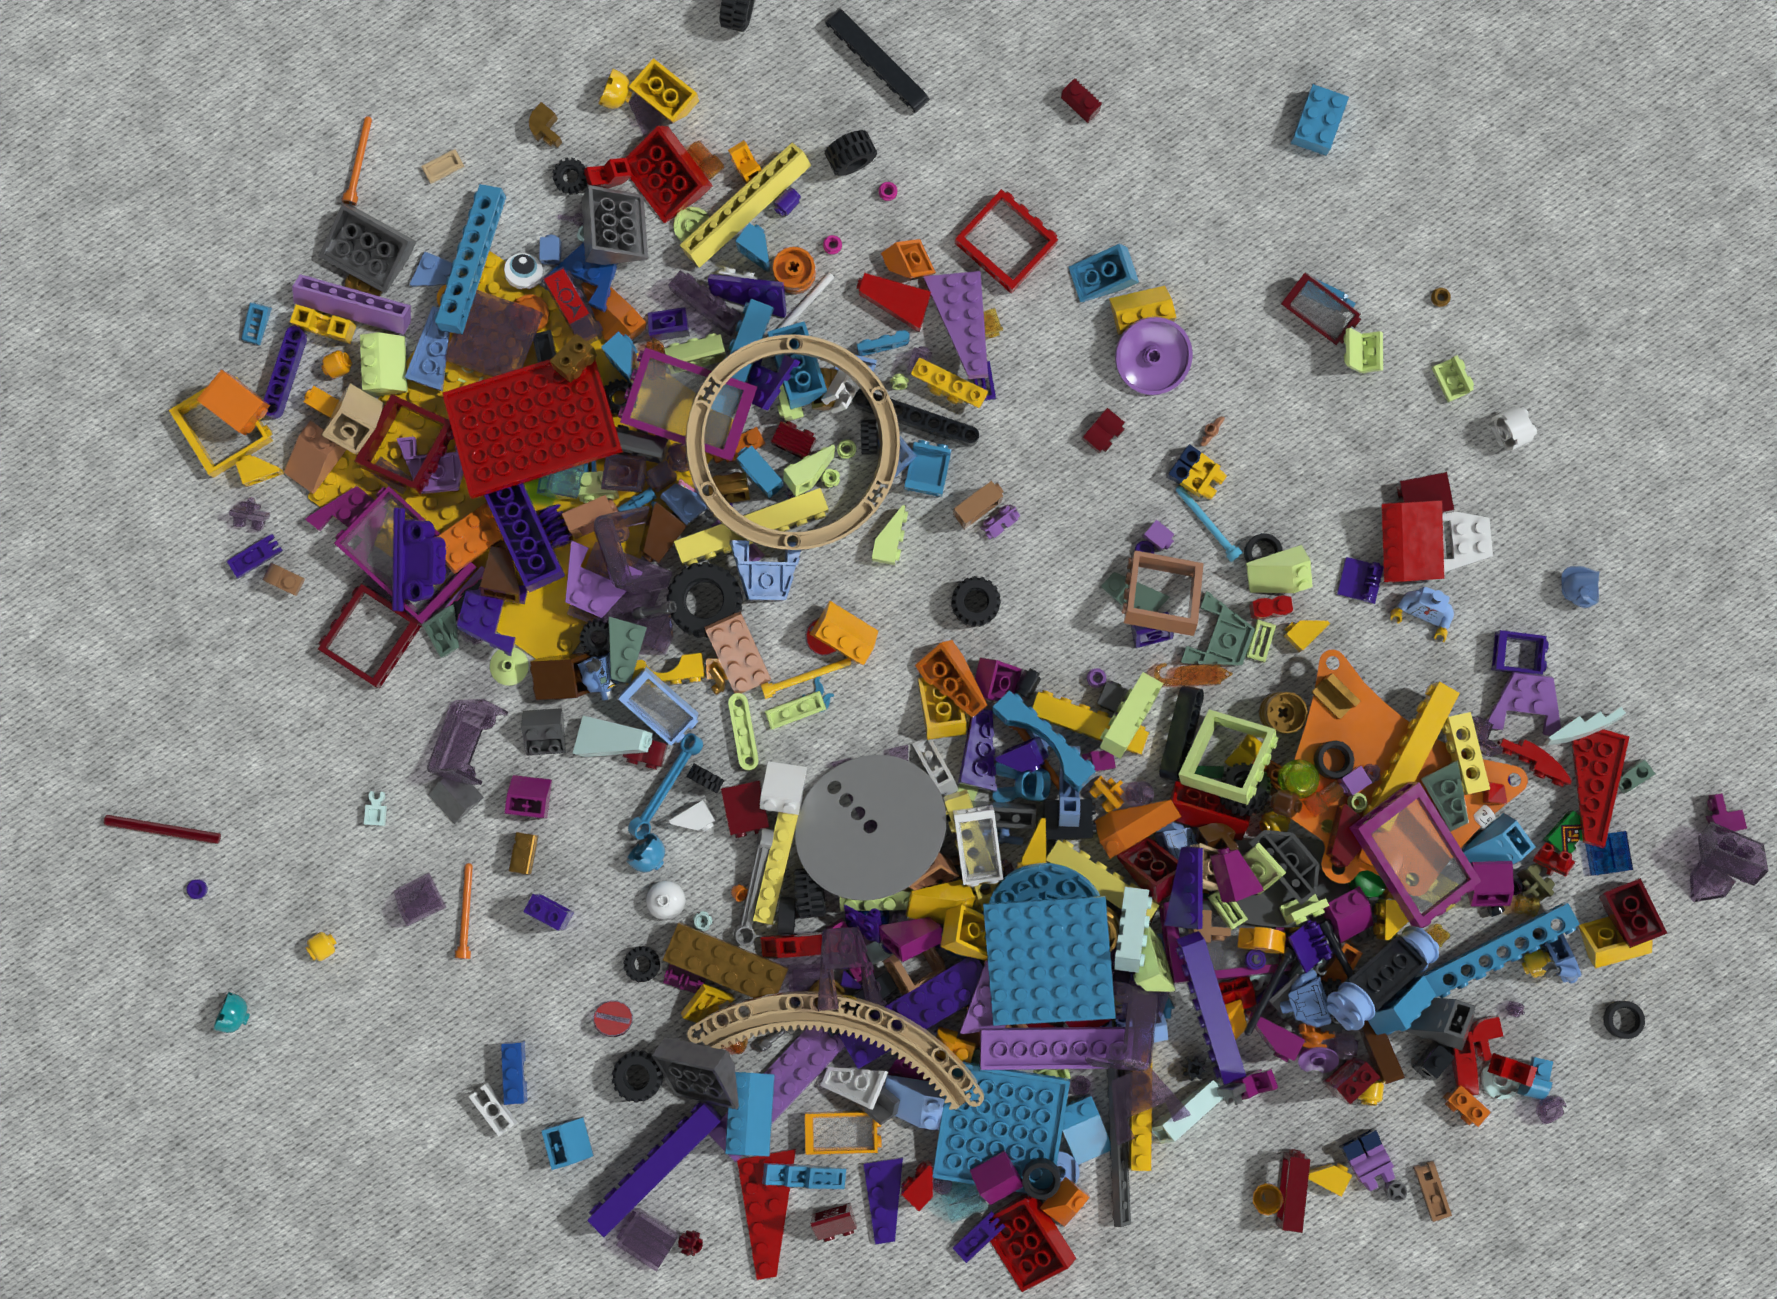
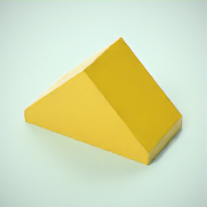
[1224,734,1263,767]

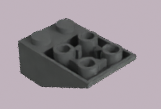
[1405,998,1476,1051]

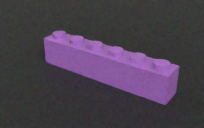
[292,274,411,335]

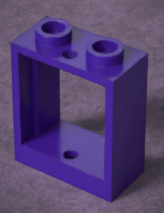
[1491,630,1549,675]
[523,893,574,931]

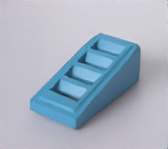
[241,302,272,345]

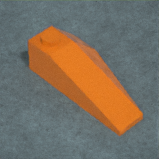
[581,282,646,342]
[915,640,988,717]
[1094,799,1181,859]

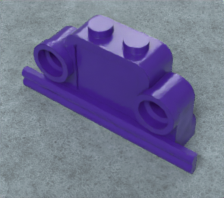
[392,508,446,611]

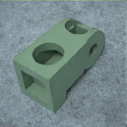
[1618,759,1656,794]

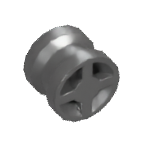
[1384,1180,1407,1202]

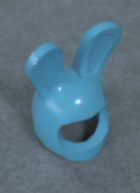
[992,762,1051,803]

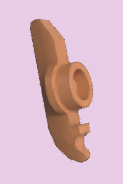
[1200,416,1225,446]

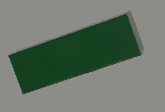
[1194,766,1224,779]

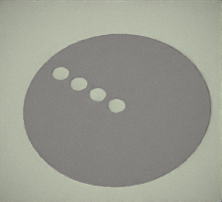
[795,755,946,901]

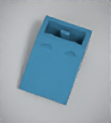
[1462,813,1536,864]

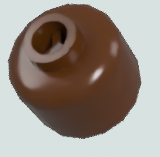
[1271,789,1302,818]

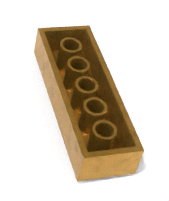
[663,922,788,998]

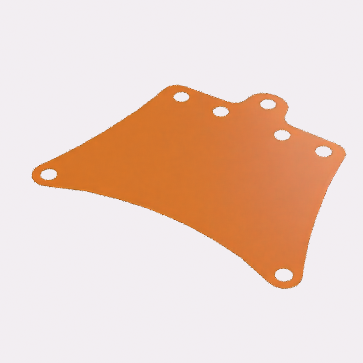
[1282,650,1528,896]

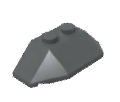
[1249,830,1319,905]

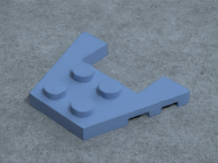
[730,540,801,600]

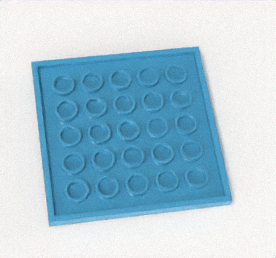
[983,896,1116,1026]
[933,1062,1070,1193]

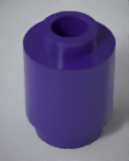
[773,187,801,216]

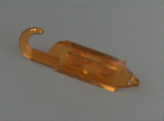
[1154,663,1233,686]

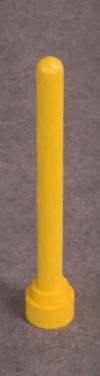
[761,658,851,699]

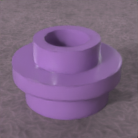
[1087,668,1106,688]

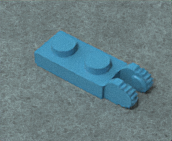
[857,330,910,356]

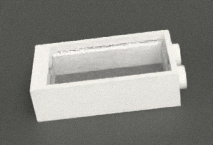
[953,805,1003,887]

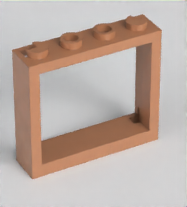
[1121,551,1204,636]

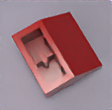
[901,1160,933,1211]

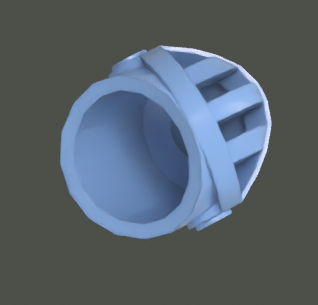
[1562,566,1600,608]

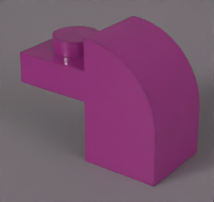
[1081,750,1116,772]
[1705,793,1747,832]
[1233,1069,1278,1100]

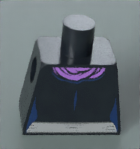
[1412,1041,1454,1080]

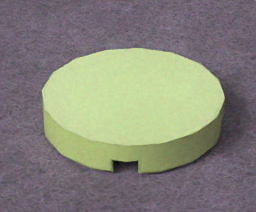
[673,206,709,242]

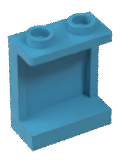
[904,440,952,497]

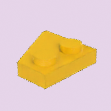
[681,984,734,1023]

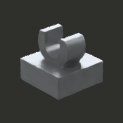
[1217,1082,1246,1105]

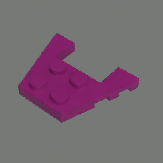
[305,486,388,562]

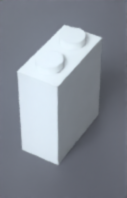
[760,761,807,815]

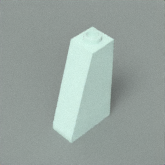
[572,716,653,757]
[1152,1080,1224,1144]

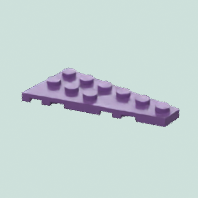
[923,271,988,379]

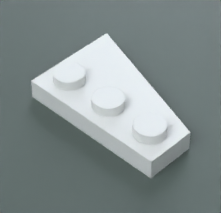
[820,1067,888,1110]

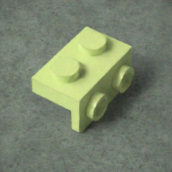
[1432,355,1474,403]
[777,383,804,422]
[577,470,619,503]
[1279,894,1329,925]

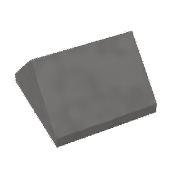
[429,769,484,824]

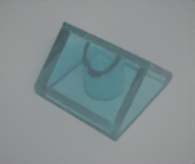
[938,1181,989,1223]

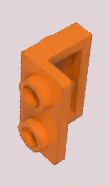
[1443,1086,1491,1127]

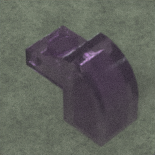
[1461,716,1504,757]

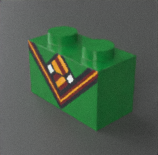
[1542,811,1583,854]

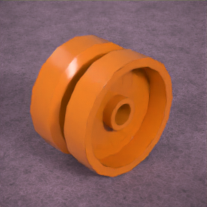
[773,247,816,295]

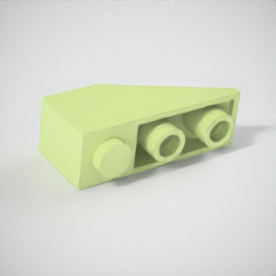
[783,445,835,497]
[872,505,908,565]

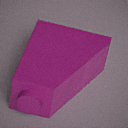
[1210,847,1264,903]
[879,917,943,962]

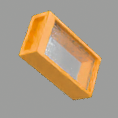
[805,1111,882,1155]

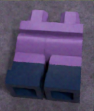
[1339,1129,1395,1191]

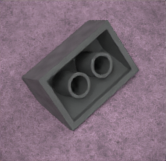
[616,425,671,465]

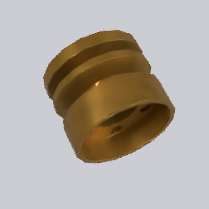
[1259,692,1308,734]

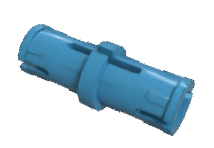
[617,487,657,518]

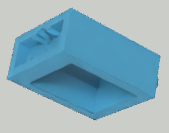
[737,445,784,499]

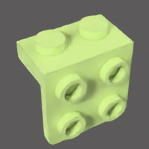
[1344,328,1383,373]

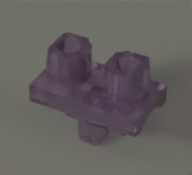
[229,497,270,531]

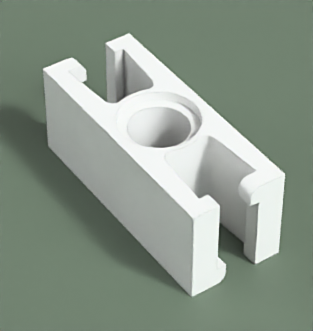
[821,370,859,414]
[469,1083,518,1137]

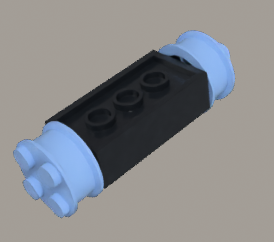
[1327,925,1439,1031]

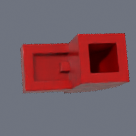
[584,158,632,189]
[1469,1016,1503,1061]
[1487,1053,1537,1087]

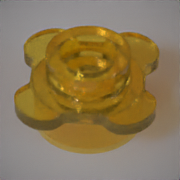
[1427,924,1450,948]

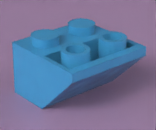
[542,1117,594,1170]

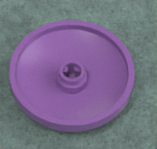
[1115,317,1193,395]

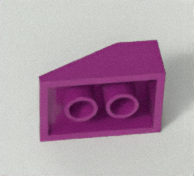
[1244,1009,1305,1062]

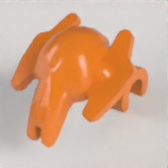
[1299,1023,1335,1049]

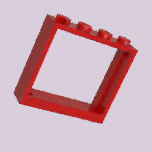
[954,189,1059,294]

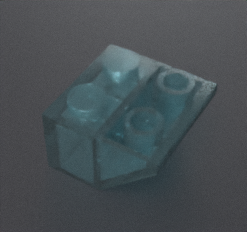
[537,464,584,499]

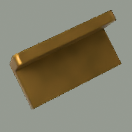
[1311,674,1361,719]

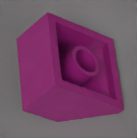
[975,658,1022,703]
[1323,886,1373,944]

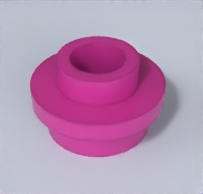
[879,182,898,201]
[823,235,842,255]

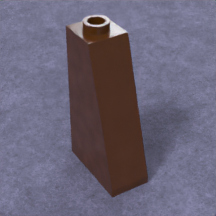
[1359,1020,1405,1085]

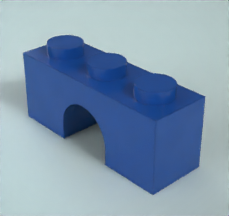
[501,1041,528,1105]

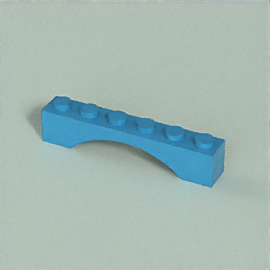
[993,690,1096,792]

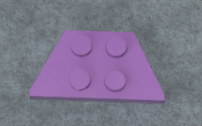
[960,959,1006,1034]

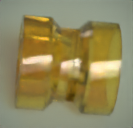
[1514,894,1540,917]

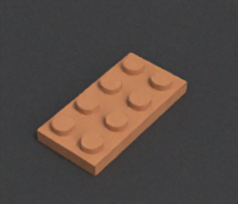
[704,611,771,694]

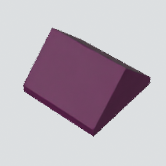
[970,1150,1023,1205]

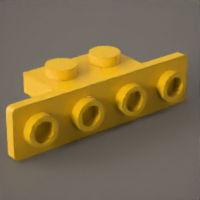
[911,358,988,408]

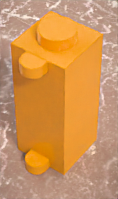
[303,385,339,418]

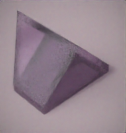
[637,614,674,655]
[1690,858,1736,902]

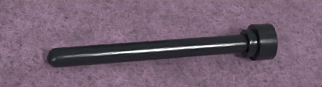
[1319,919,1355,979]
[1244,947,1297,1036]

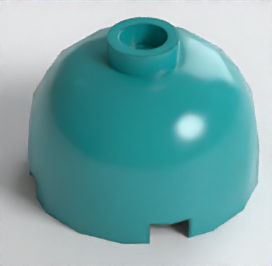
[213,991,250,1033]

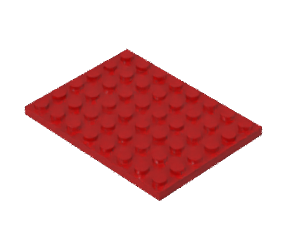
[442,358,623,499]

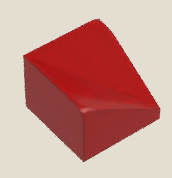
[1483,782,1507,805]

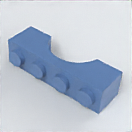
[1059,746,1080,827]

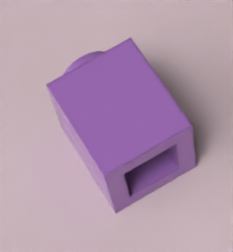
[1143,520,1174,552]
[1336,766,1372,796]

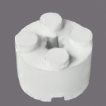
[1491,407,1537,452]

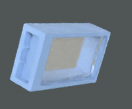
[618,667,699,746]

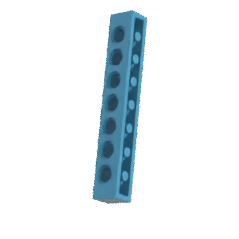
[435,184,506,335]
[1422,902,1580,998]

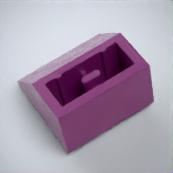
[504,775,552,819]
[1467,861,1514,907]

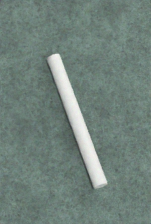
[778,273,834,329]

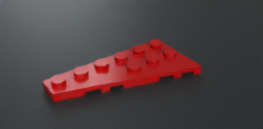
[1570,720,1630,848]
[737,1149,796,1280]

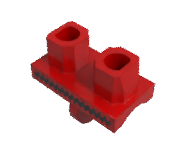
[1533,843,1576,877]

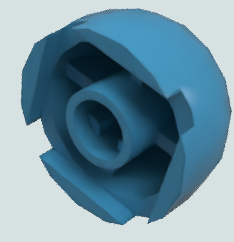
[626,833,665,873]

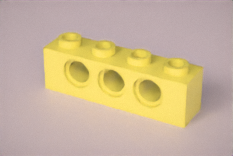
[1442,712,1490,795]

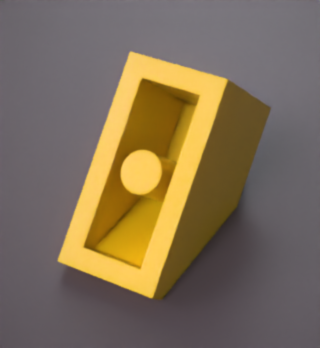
[235,455,284,487]
[1283,620,1330,652]
[1309,1163,1352,1197]

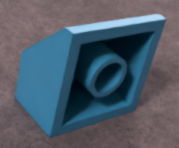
[736,223,771,273]

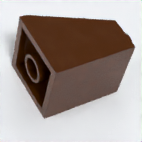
[530,652,591,700]

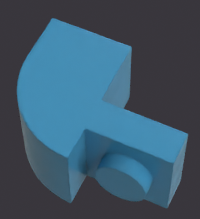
[1517,1056,1553,1100]

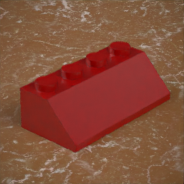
[1170,781,1250,840]

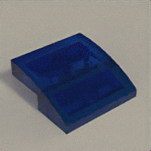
[1585,831,1633,876]

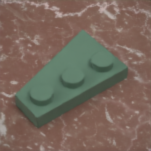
[1101,572,1170,612]
[608,616,647,684]
[1421,760,1469,832]

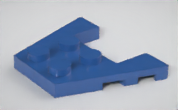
[542,242,618,312]

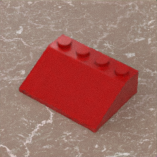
[626,126,713,223]
[1382,501,1445,582]
[989,1193,1076,1292]

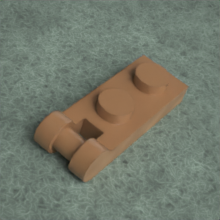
[1413,1161,1452,1222]

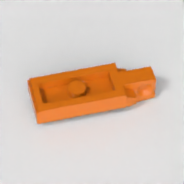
[712,427,766,464]

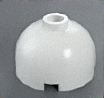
[646,881,686,920]

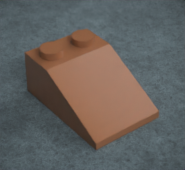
[284,420,347,494]

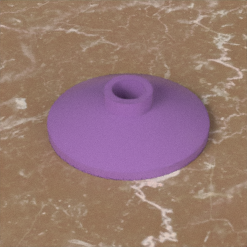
[1298,1047,1339,1074]

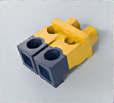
[1166,444,1227,500]

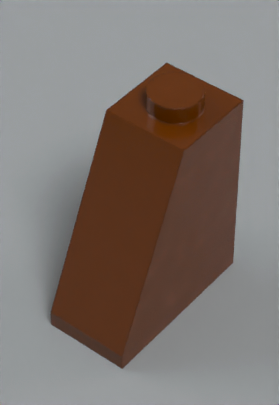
[640,501,686,563]
[480,546,520,603]

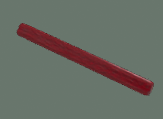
[104,815,221,844]

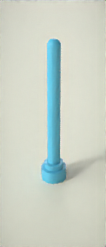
[1176,486,1243,562]

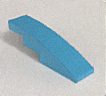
[762,1163,846,1189]

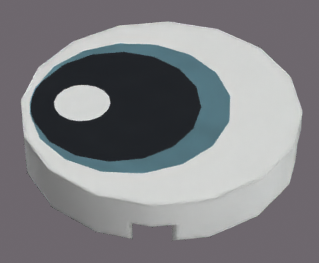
[504,253,543,289]

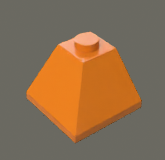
[881,239,936,278]
[1040,1176,1090,1227]

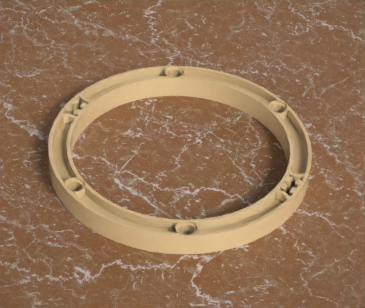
[685,335,900,550]

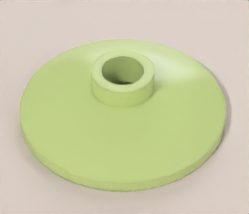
[490,647,529,686]

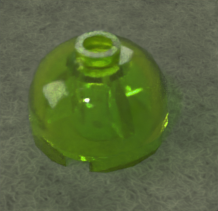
[1278,759,1320,799]

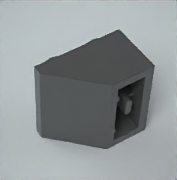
[521,708,566,756]

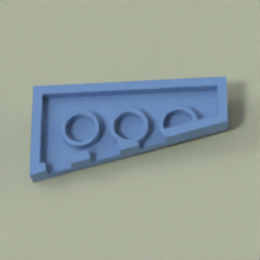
[405,306,451,392]

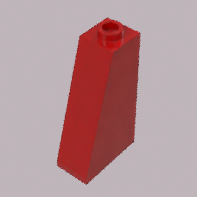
[856,273,931,332]

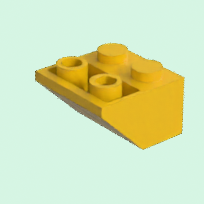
[1373,899,1409,940]

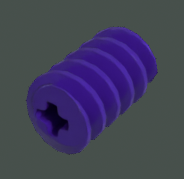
[539,504,573,548]

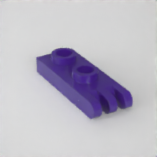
[227,534,283,579]
[953,1211,1005,1263]

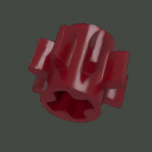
[678,1230,703,1256]

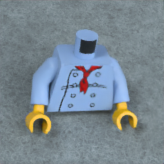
[1390,587,1454,642]

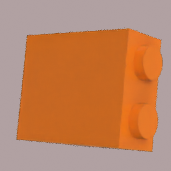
[197,369,270,436]

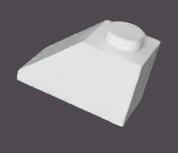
[669,800,716,832]

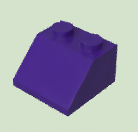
[995,736,1049,773]

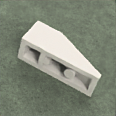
[912,736,958,798]

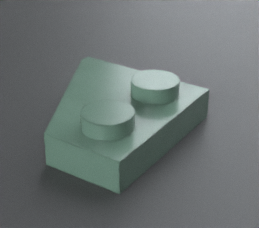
[422,605,459,658]

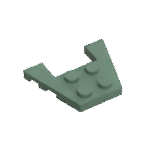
[1180,591,1255,666]

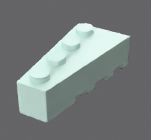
[1115,887,1152,973]

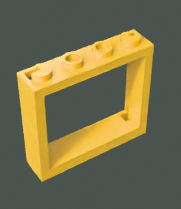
[169,377,273,478]

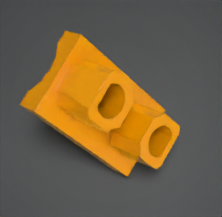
[1089,776,1124,812]

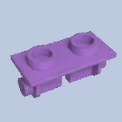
[980,504,1020,539]

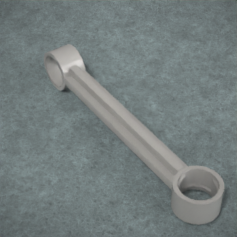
[734,828,774,946]

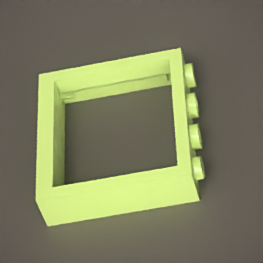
[1179,709,1279,805]

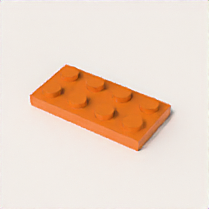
[437,502,504,574]

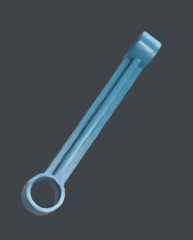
[628,733,703,840]

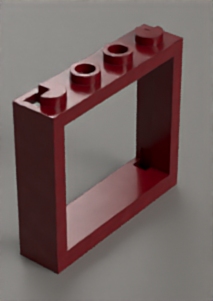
[354,394,454,495]
[318,584,422,689]

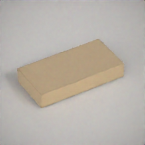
[421,149,465,184]

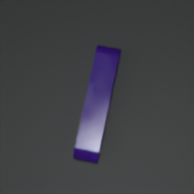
[264,326,307,419]

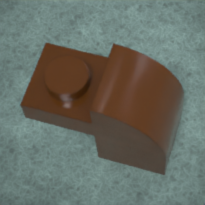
[1196,823,1239,851]

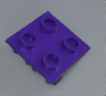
[1337,557,1384,604]
[844,905,882,944]
[1288,919,1332,973]

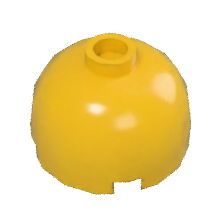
[598,68,632,109]

